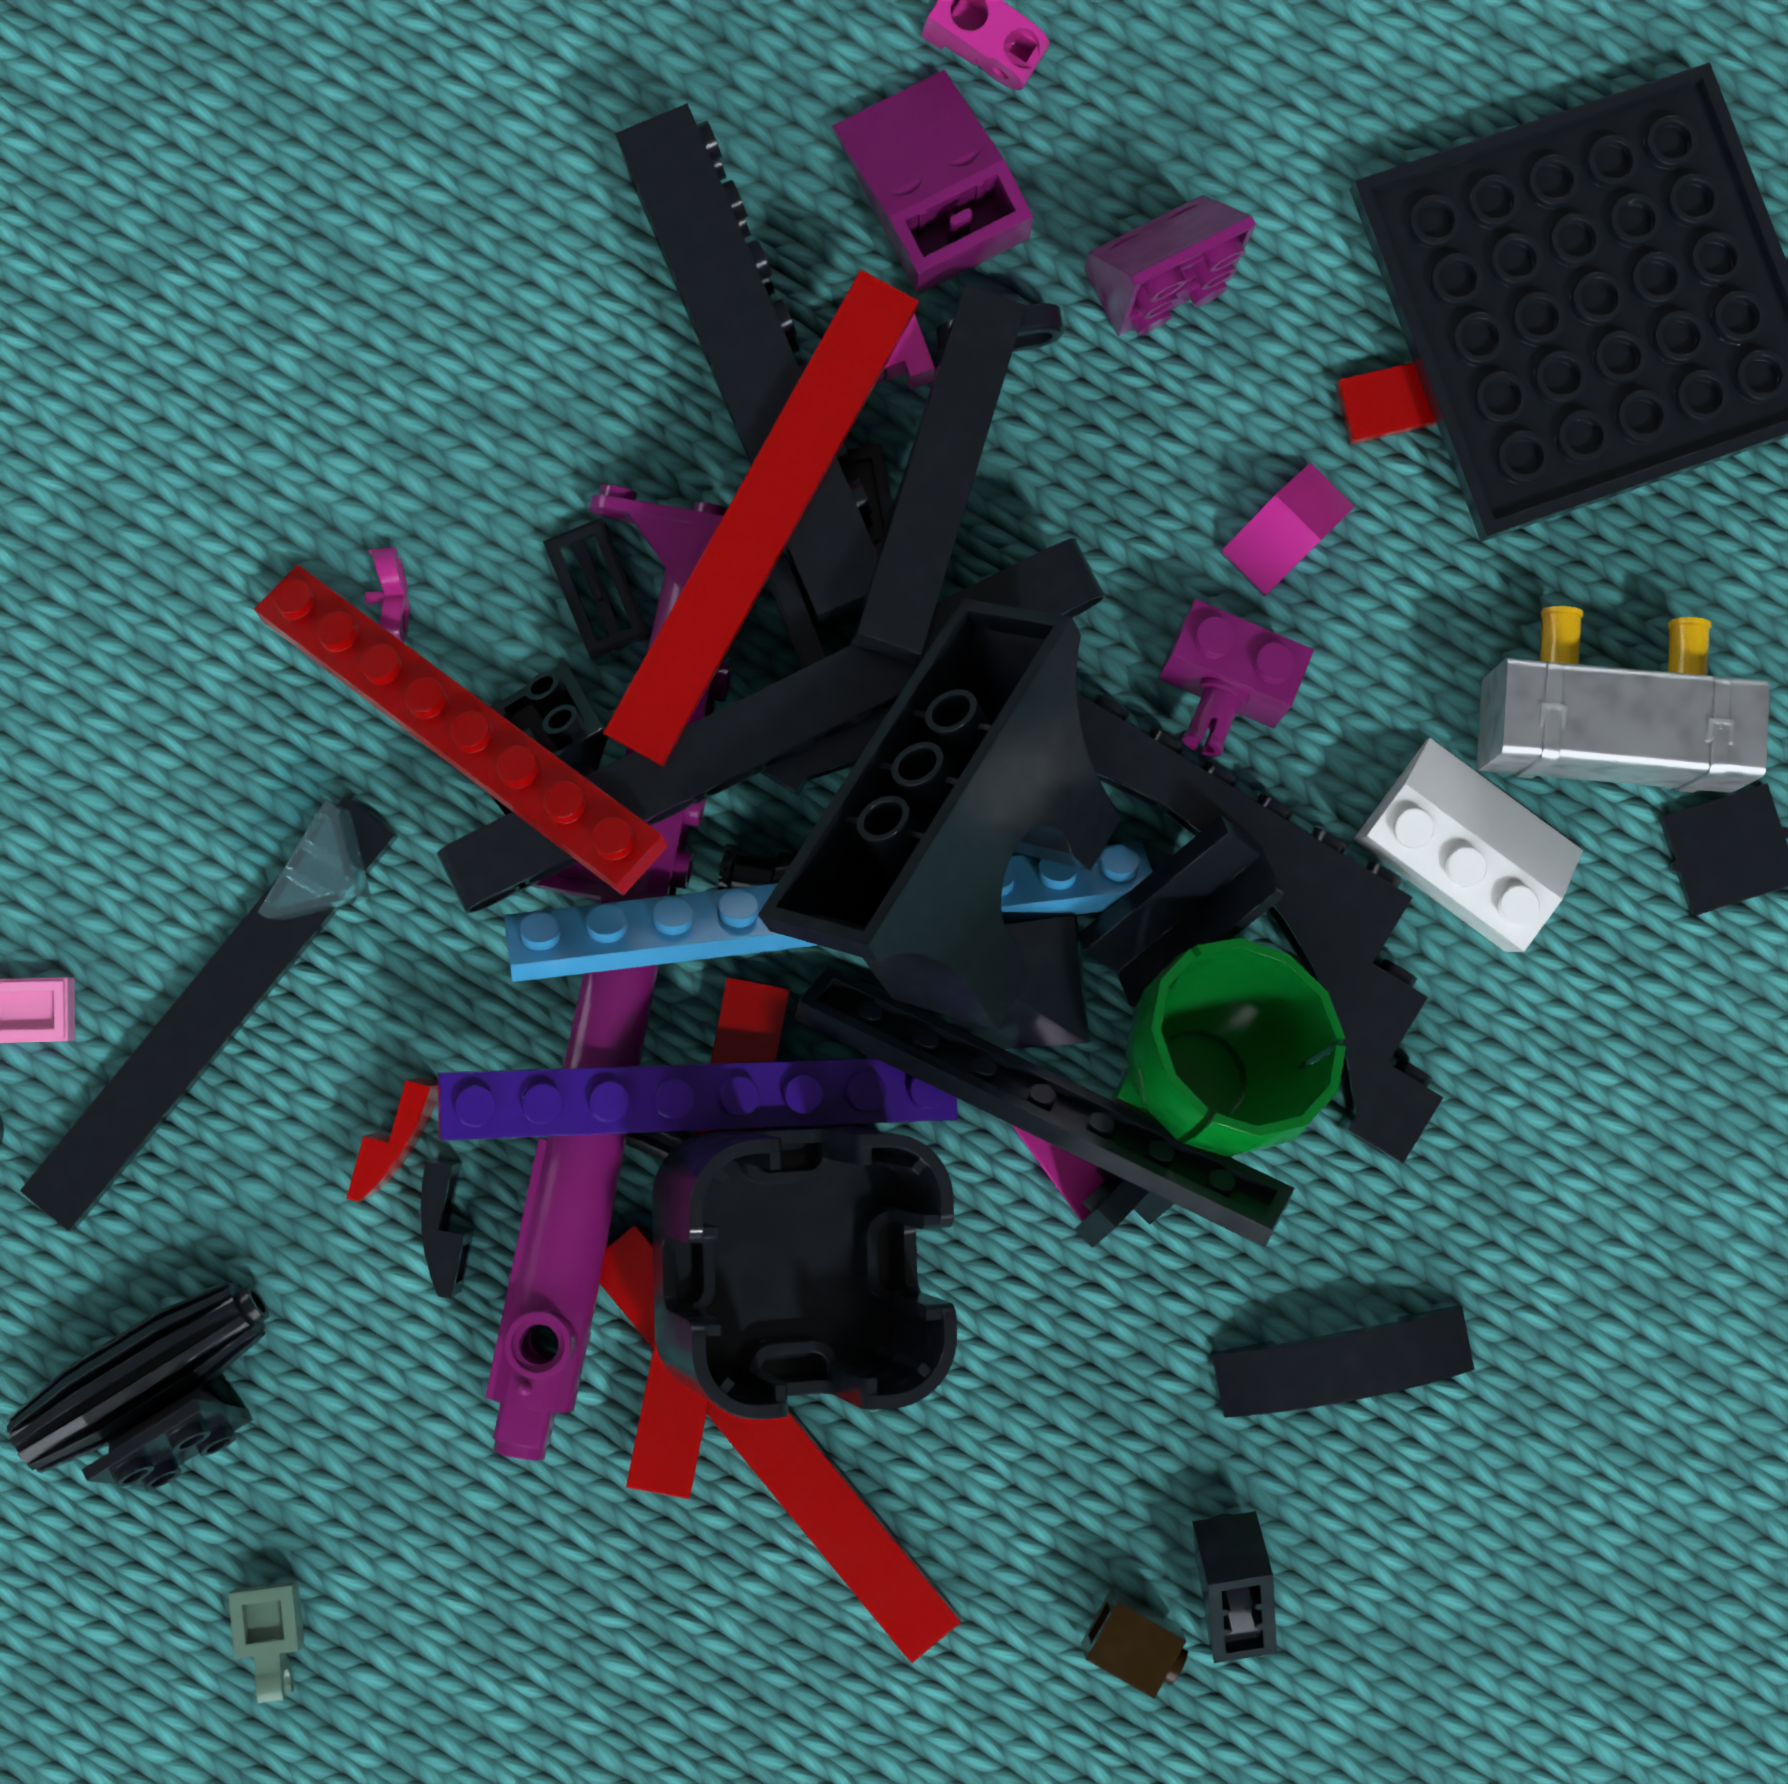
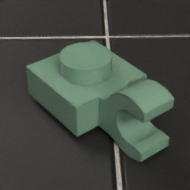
[228,1581,305,1703]

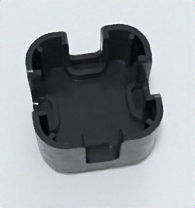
[652,1126,957,1419]

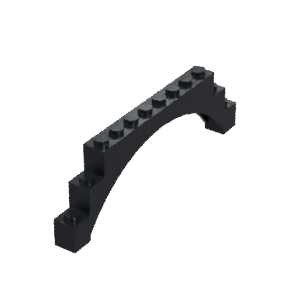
[760,692,1443,1164]

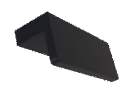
[1079,816,1283,1008]

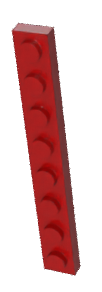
[254,564,668,896]

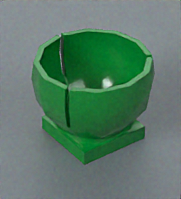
[1111,938,1346,1157]

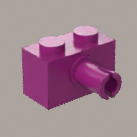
[1158,599,1314,757]

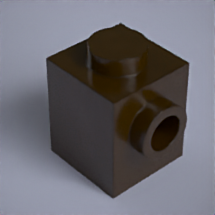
[1081,1586,1188,1699]

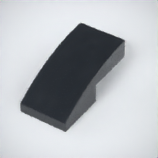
[421,1157,474,1299]

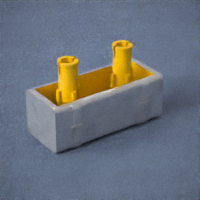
[1477,606,1770,793]

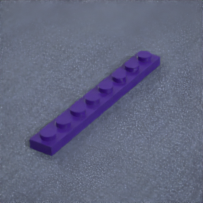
[437,1058,958,1141]

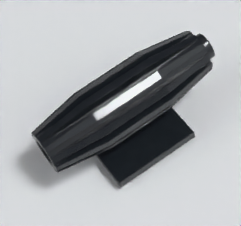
[7,1281,269,1490]

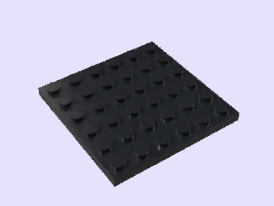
[1350,62,1788,542]

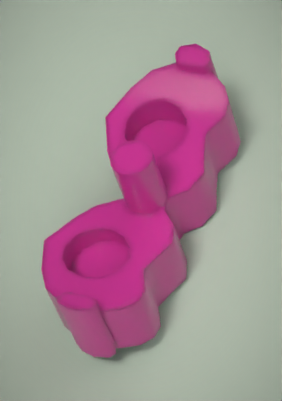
[365,547,410,643]

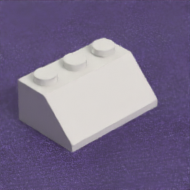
[1353,738,1583,952]

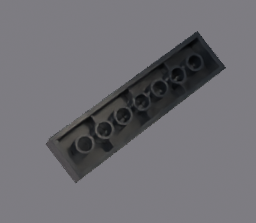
[615,103,884,633]

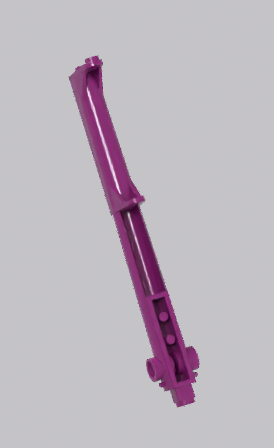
[485,484,741,1461]

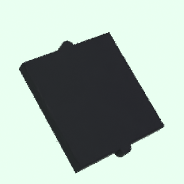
[1659,783,1788,916]

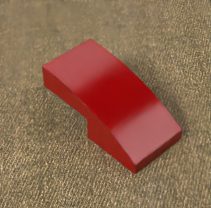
[346,1078,438,1202]

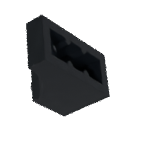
[1192,1511,1277,1663]

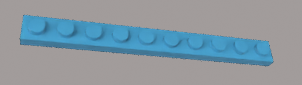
[504,841,1152,982]

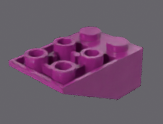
[832,70,1033,295]
[1084,195,1256,336]

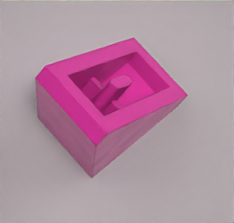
[1220,462,1355,597]

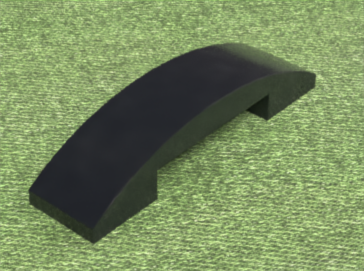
[1211,1305,1475,1418]

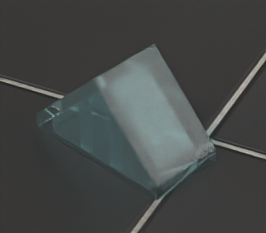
[258,800,371,920]

